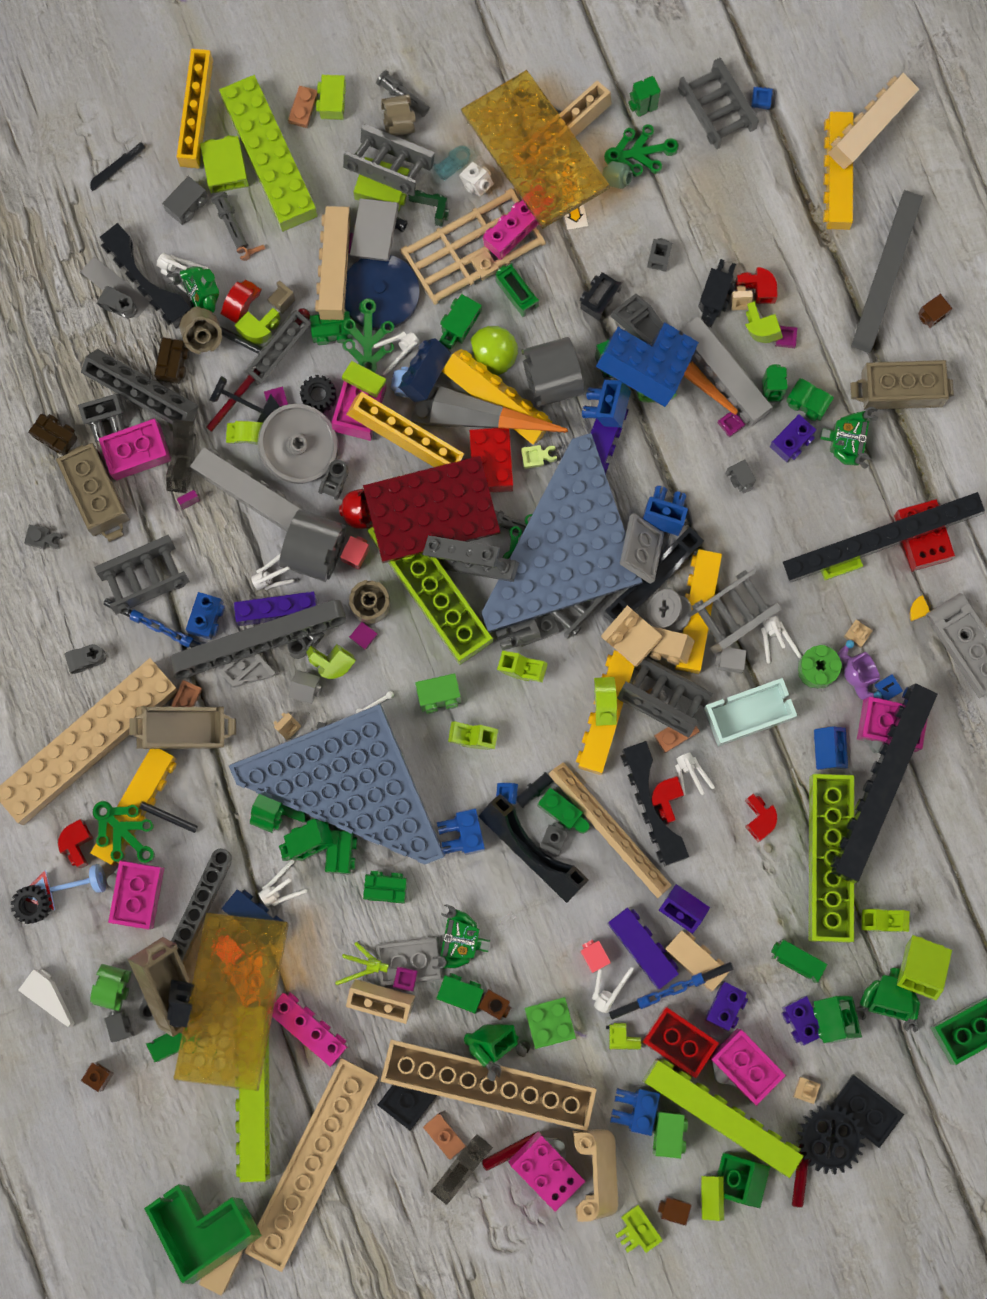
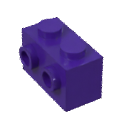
[770,414,816,463]
[659,884,710,934]
[704,982,748,1031]
[781,996,820,1046]

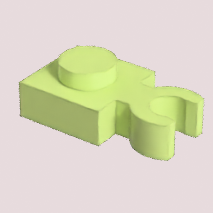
[521,445,557,469]

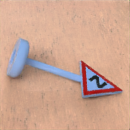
[25,864,106,910]

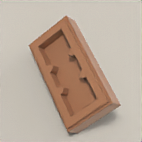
[423,1113,466,1160]

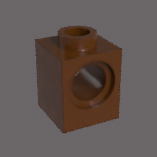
[918,294,953,328]
[478,989,512,1020]
[81,1062,114,1092]
[657,1196,691,1226]

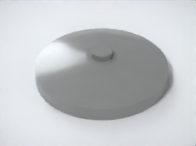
[258,404,337,484]

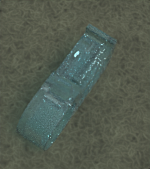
[434,145,470,180]

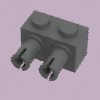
[78,394,126,442]

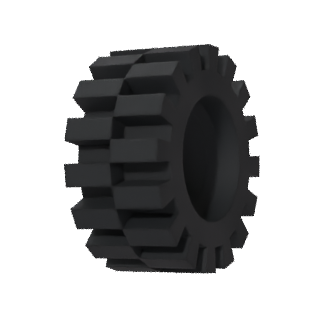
[300,375,337,413]
[11,885,52,924]

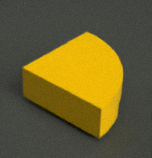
[909,595,930,622]

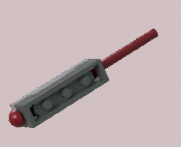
[206,308,311,432]

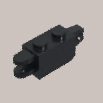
[698,259,736,327]

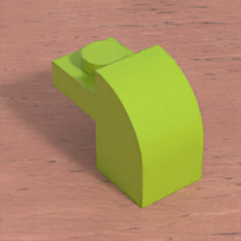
[745,301,783,343]
[235,308,281,344]
[226,421,263,445]
[306,644,356,679]
[497,650,548,683]
[594,677,617,726]
[448,721,498,750]
[861,909,910,932]

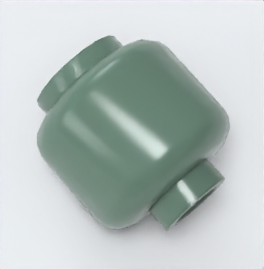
[602,161,633,189]

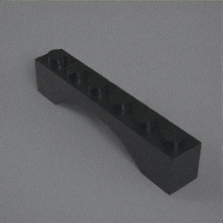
[100,223,191,329]
[604,527,704,623]
[620,741,689,867]
[478,794,589,903]

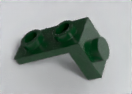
[408,190,450,227]

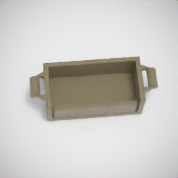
[850,360,954,410]
[56,442,130,542]
[129,706,236,749]
[128,937,207,1040]

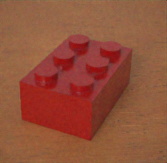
[469,428,513,493]
[641,1007,719,1078]

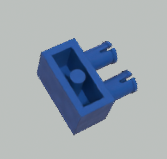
[582,380,631,427]
[642,486,688,536]
[185,592,225,640]
[437,809,485,855]
[610,1088,660,1136]

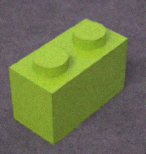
[316,74,346,120]

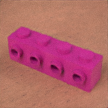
[483,185,555,260]
[267,992,348,1067]

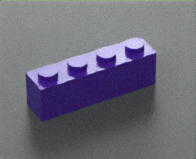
[591,409,629,475]
[234,591,317,626]
[607,907,679,990]

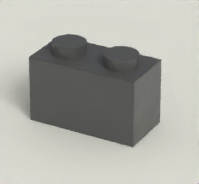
[162,176,208,225]

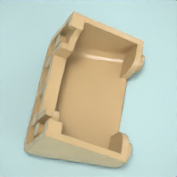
[572,1129,618,1222]

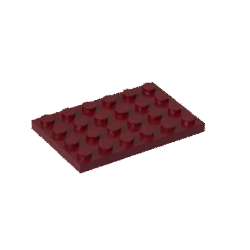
[363,456,500,563]

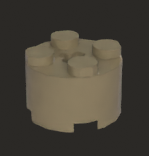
[381,94,416,137]
[179,307,222,354]
[349,580,390,624]

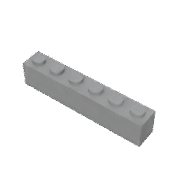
[679,316,772,426]
[190,447,303,532]

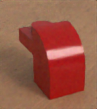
[735,267,778,304]
[220,279,262,323]
[651,776,684,825]
[745,794,777,842]
[58,819,94,868]

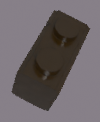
[154,337,190,384]
[28,413,78,456]

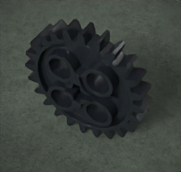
[796,1104,866,1175]

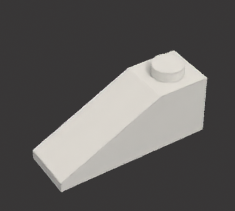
[19,969,75,1027]

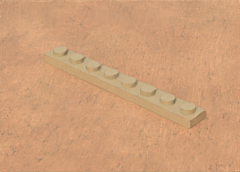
[548,762,672,898]

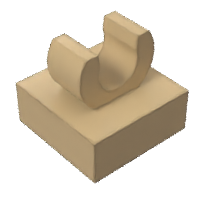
[731,286,753,310]
[844,620,872,648]
[274,713,301,741]
[793,1077,821,1104]

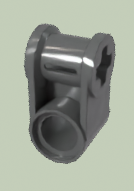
[97,286,137,319]
[318,459,348,500]
[287,632,325,659]
[64,644,106,674]

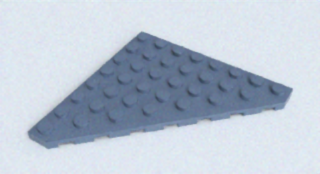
[482,433,642,632]
[229,703,445,865]

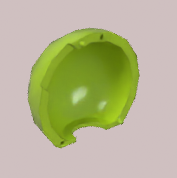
[470,326,518,375]

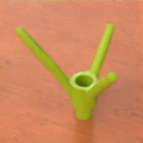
[335,942,389,985]

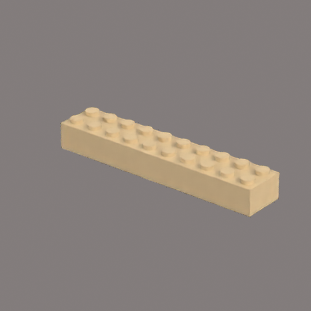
[0,658,178,826]
[380,1039,597,1131]

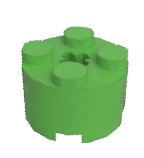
[798,645,842,689]
[90,964,132,1011]

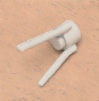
[157,253,208,294]
[374,331,420,376]
[251,553,295,590]
[761,616,802,664]
[675,752,715,796]
[258,859,308,907]
[592,967,634,1013]

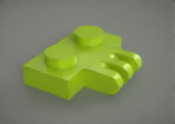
[615,1204,663,1253]

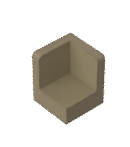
[267,280,295,314]

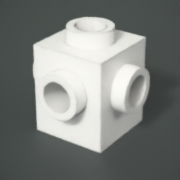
[459,162,494,197]

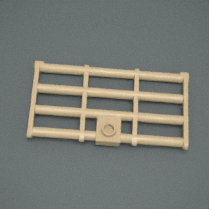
[400,188,546,305]

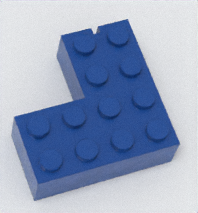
[596,322,699,407]

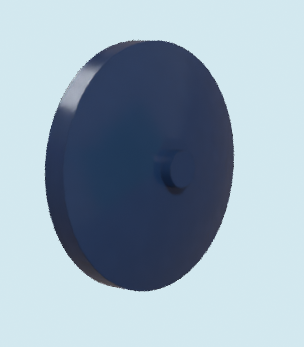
[345,255,420,331]

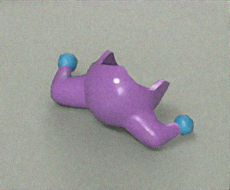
[837,640,882,700]

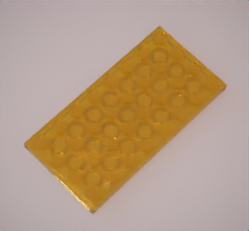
[461,70,610,229]
[174,913,289,1091]

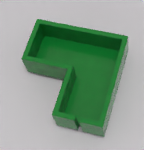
[144,1184,262,1284]

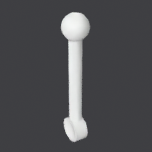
[356,691,394,713]

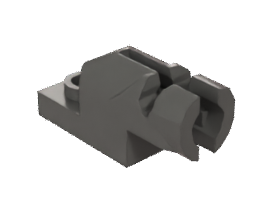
[496,614,559,651]

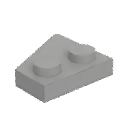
[219,654,276,688]

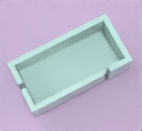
[704,678,797,747]

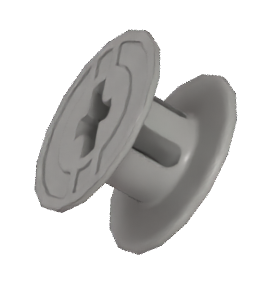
[647,589,692,632]

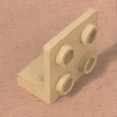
[600,606,663,667]

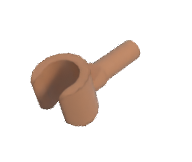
[237,245,265,261]

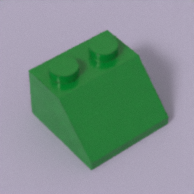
[813,996,863,1044]
[717,1153,771,1208]

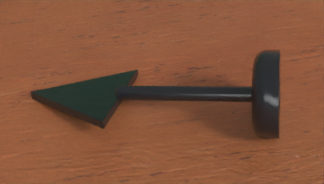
[210,376,280,423]

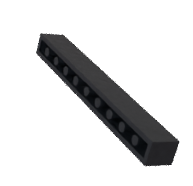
[783,492,985,583]
[831,683,938,883]

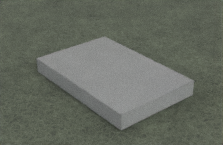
[350,198,399,262]
[620,513,664,584]
[376,937,442,986]

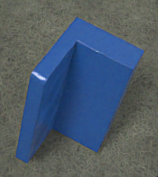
[814,726,848,770]

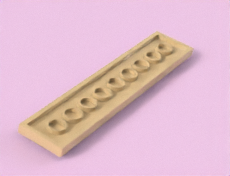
[244,1058,379,1272]

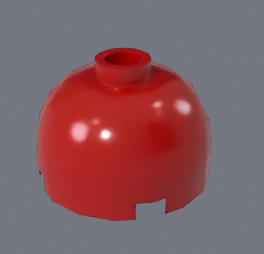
[339,489,372,529]

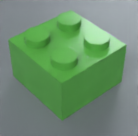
[415,673,461,714]
[524,997,576,1049]
[652,1111,688,1159]

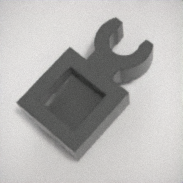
[24,524,63,549]

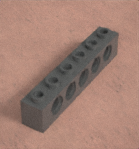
[81,349,199,429]

